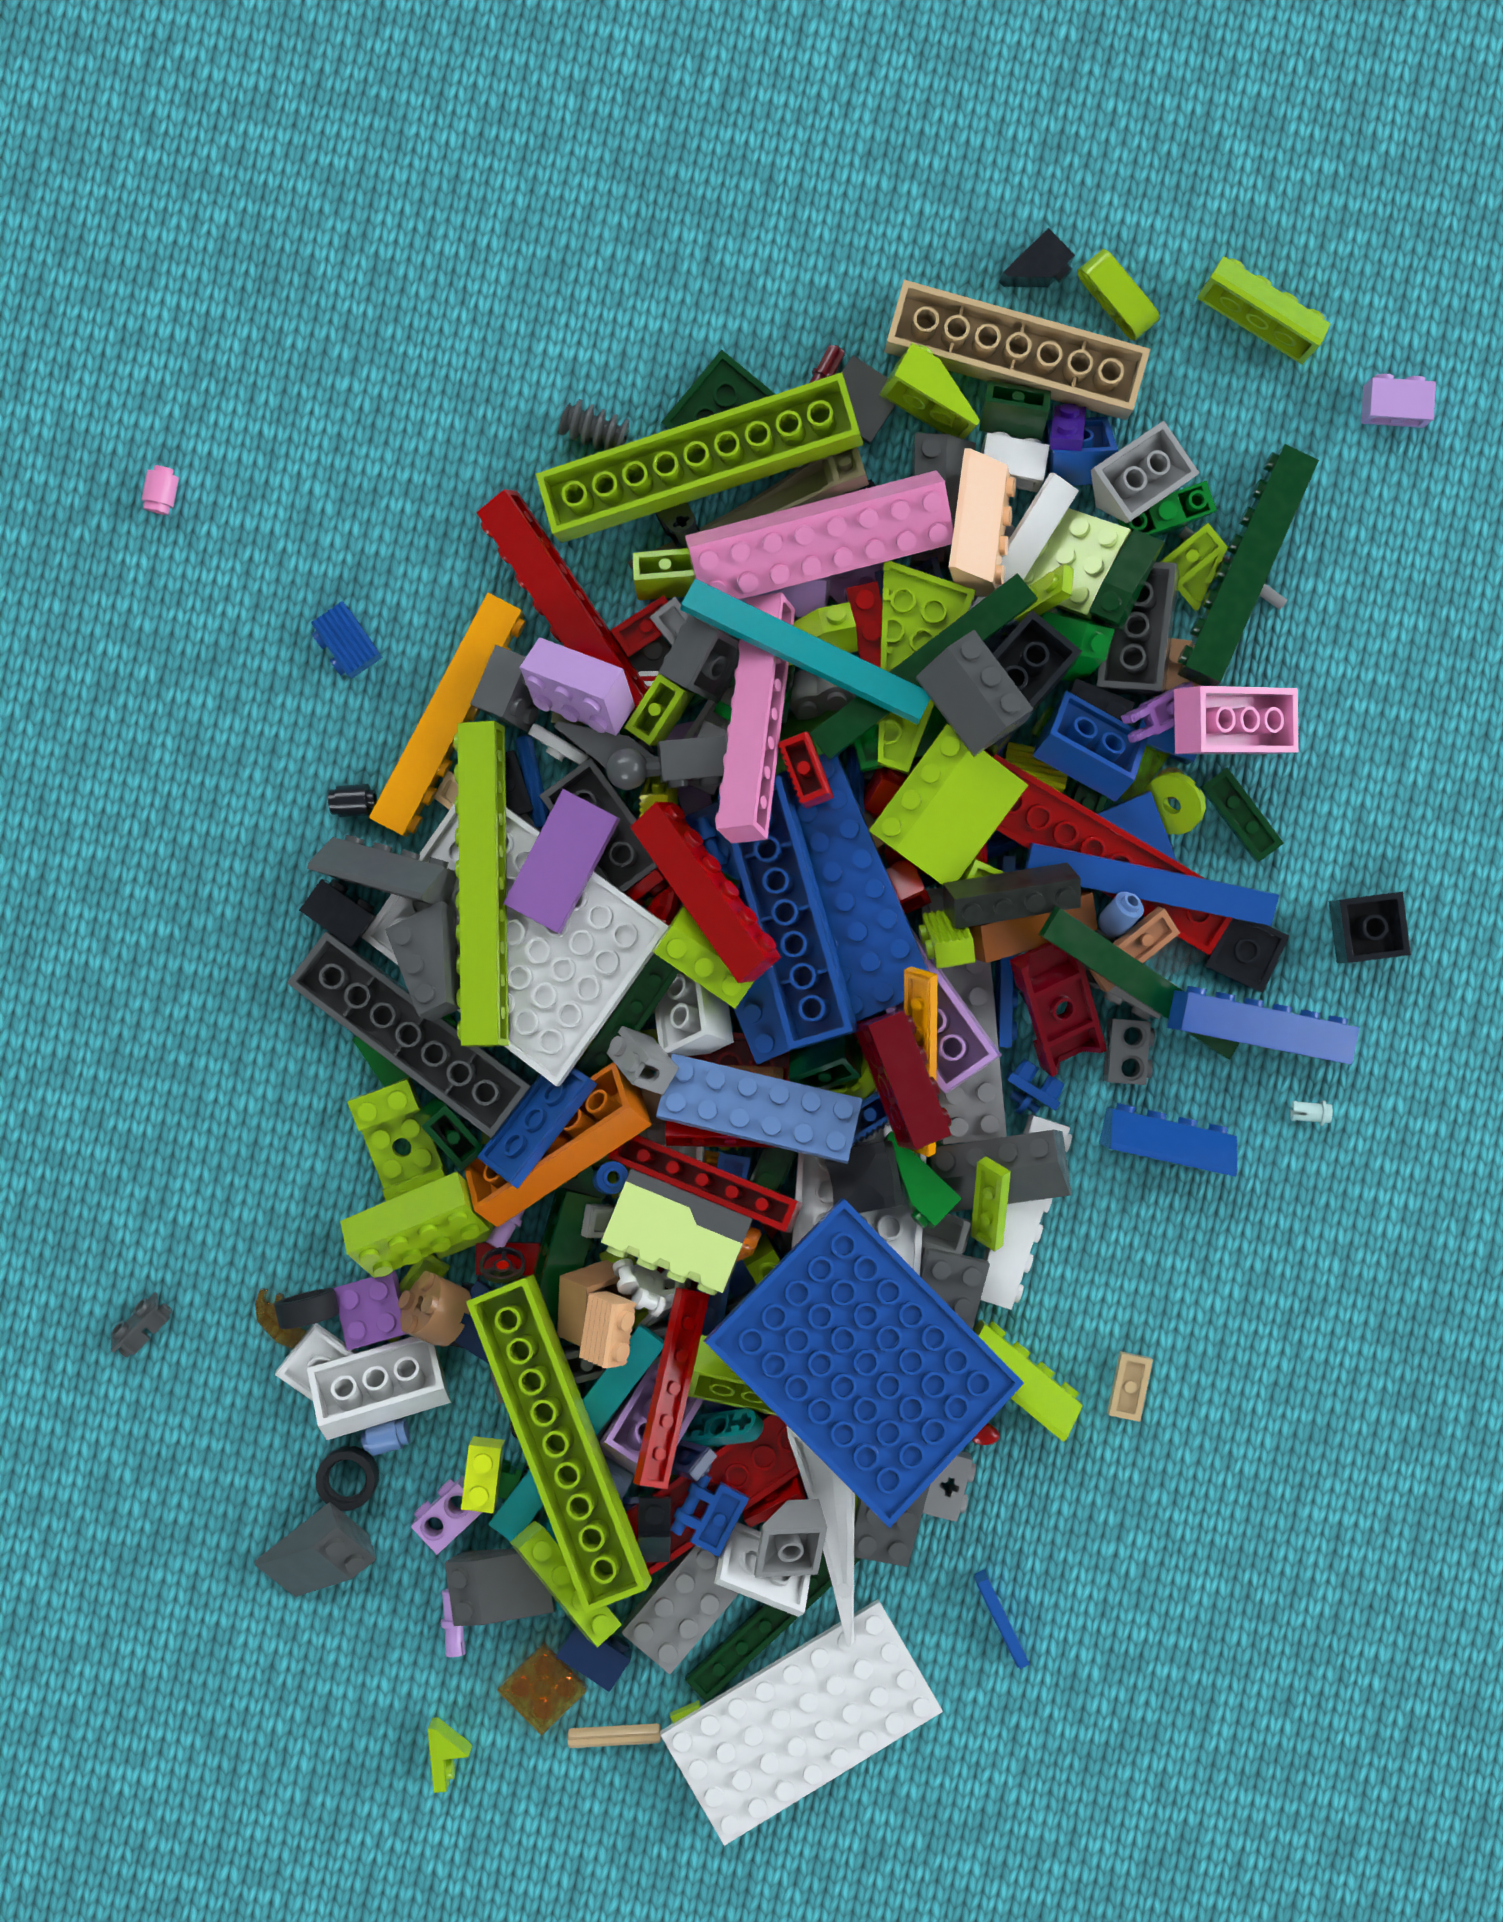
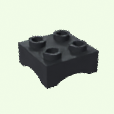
[825,1141,904,1213]

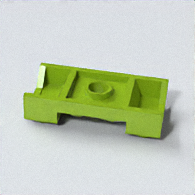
[347,1076,449,1201]

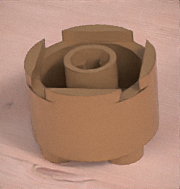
[398,1271,471,1347]

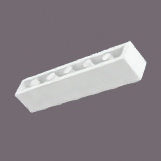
[980,1114,1072,1310]

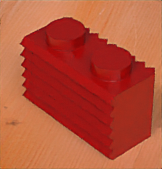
[778,731,834,809]

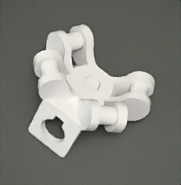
[612,1258,692,1329]

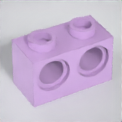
[411,1476,482,1555]

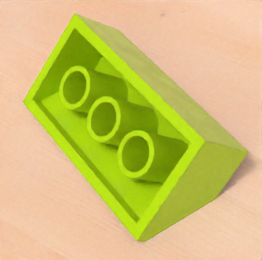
[1197,256,1331,365]
[972,1319,1083,1442]

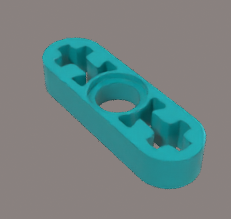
[681,1408,764,1447]

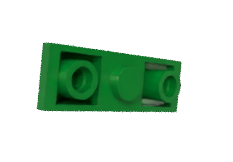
[1117,481,1217,538]

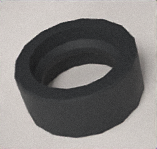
[274,1288,339,1329]
[316,1446,379,1511]

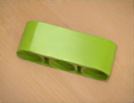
[1077,249,1160,341]

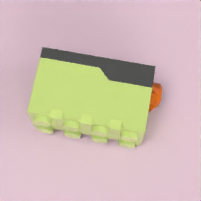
[601,1169,761,1296]

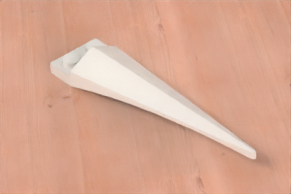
[787,1426,855,1647]

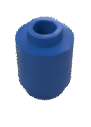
[592,1161,628,1195]

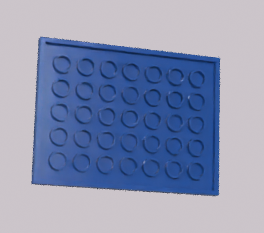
[684,753,930,1065]
[703,1198,1024,1528]

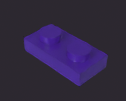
[1050,403,1086,451]

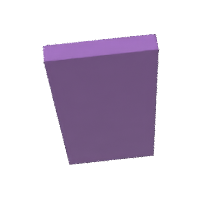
[503,789,620,934]

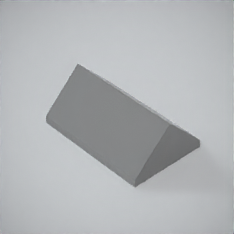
[1091,421,1199,523]

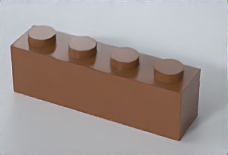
[968,890,1098,963]

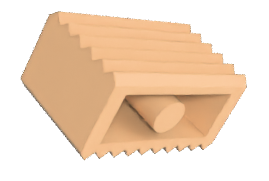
[579,1291,636,1368]

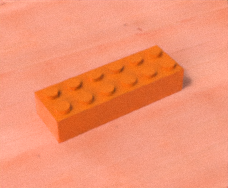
[464,1062,652,1227]

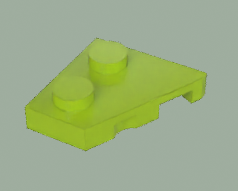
[1159,522,1228,611]

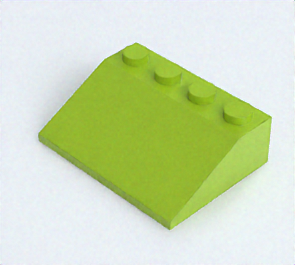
[869,724,1028,885]

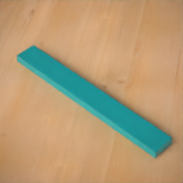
[680,579,930,725]
[488,1323,664,1541]

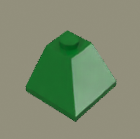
[1040,611,1115,682]

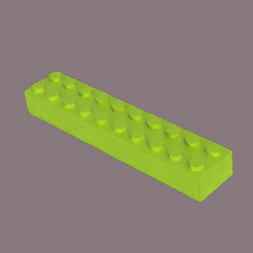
[536,372,864,543]
[466,1274,652,1614]

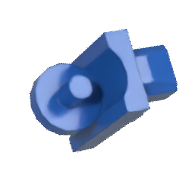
[1004,1058,1064,1115]

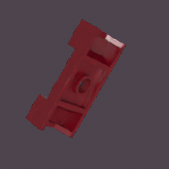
[1009,942,1107,1077]

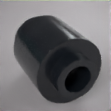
[328,784,377,817]

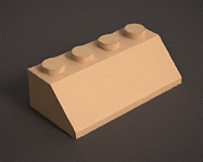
[949,448,1016,597]

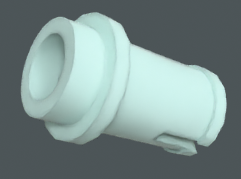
[1290,1101,1333,1126]

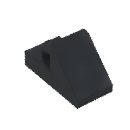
[638,1495,671,1562]

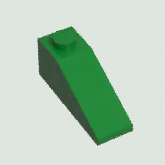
[884,1131,962,1230]

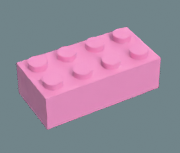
[1174,686,1298,754]

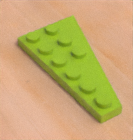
[878,561,976,775]

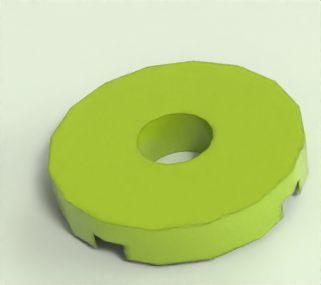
[1144,772,1206,835]

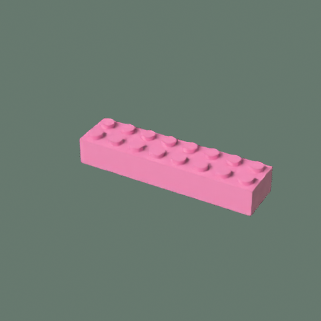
[685,470,954,600]

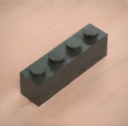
[943,862,1081,929]

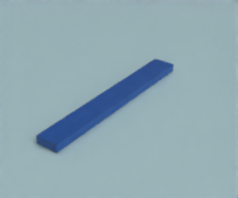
[1025,842,1279,926]

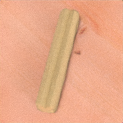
[567,1723,661,1748]

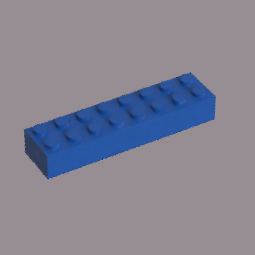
[718,776,859,1050]

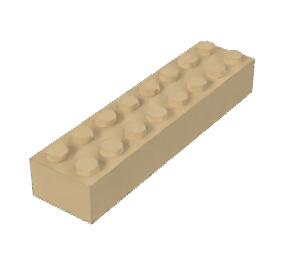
[884,280,1150,420]

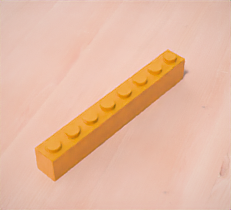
[369,592,526,838]

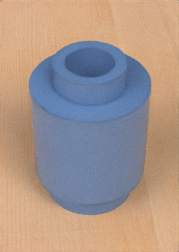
[1099,892,1144,937]
[361,1418,411,1456]

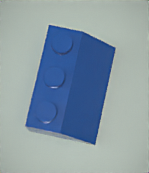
[1032,691,1148,802]

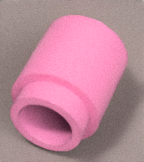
[141,465,179,515]

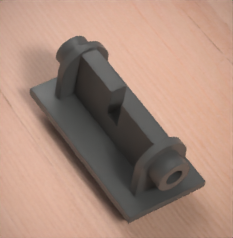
[111,1292,172,1357]

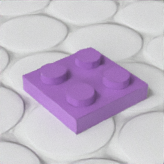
[333,1271,406,1350]

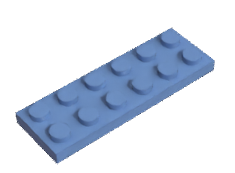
[656,1053,863,1164]

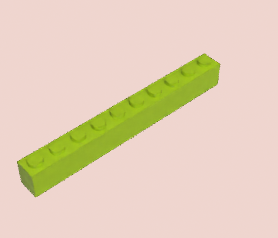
[454,721,509,1047]

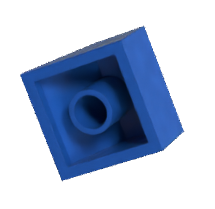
[1045,416,1118,486]

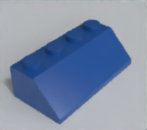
[1099,1103,1238,1177]

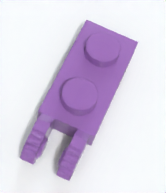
[1121,681,1194,743]

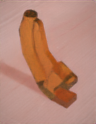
[255,1288,307,1349]

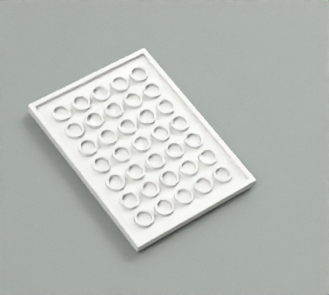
[362,805,669,1086]

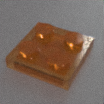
[497,1642,588,1736]

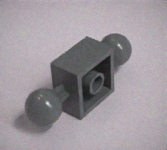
[606,735,778,790]

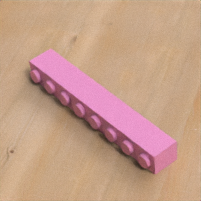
[715,592,795,844]

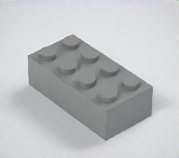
[621,1545,739,1674]

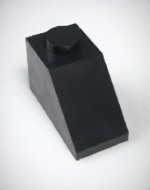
[999,228,1075,288]

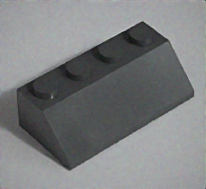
[908,433,976,569]
[307,835,457,905]
[931,1129,1072,1212]

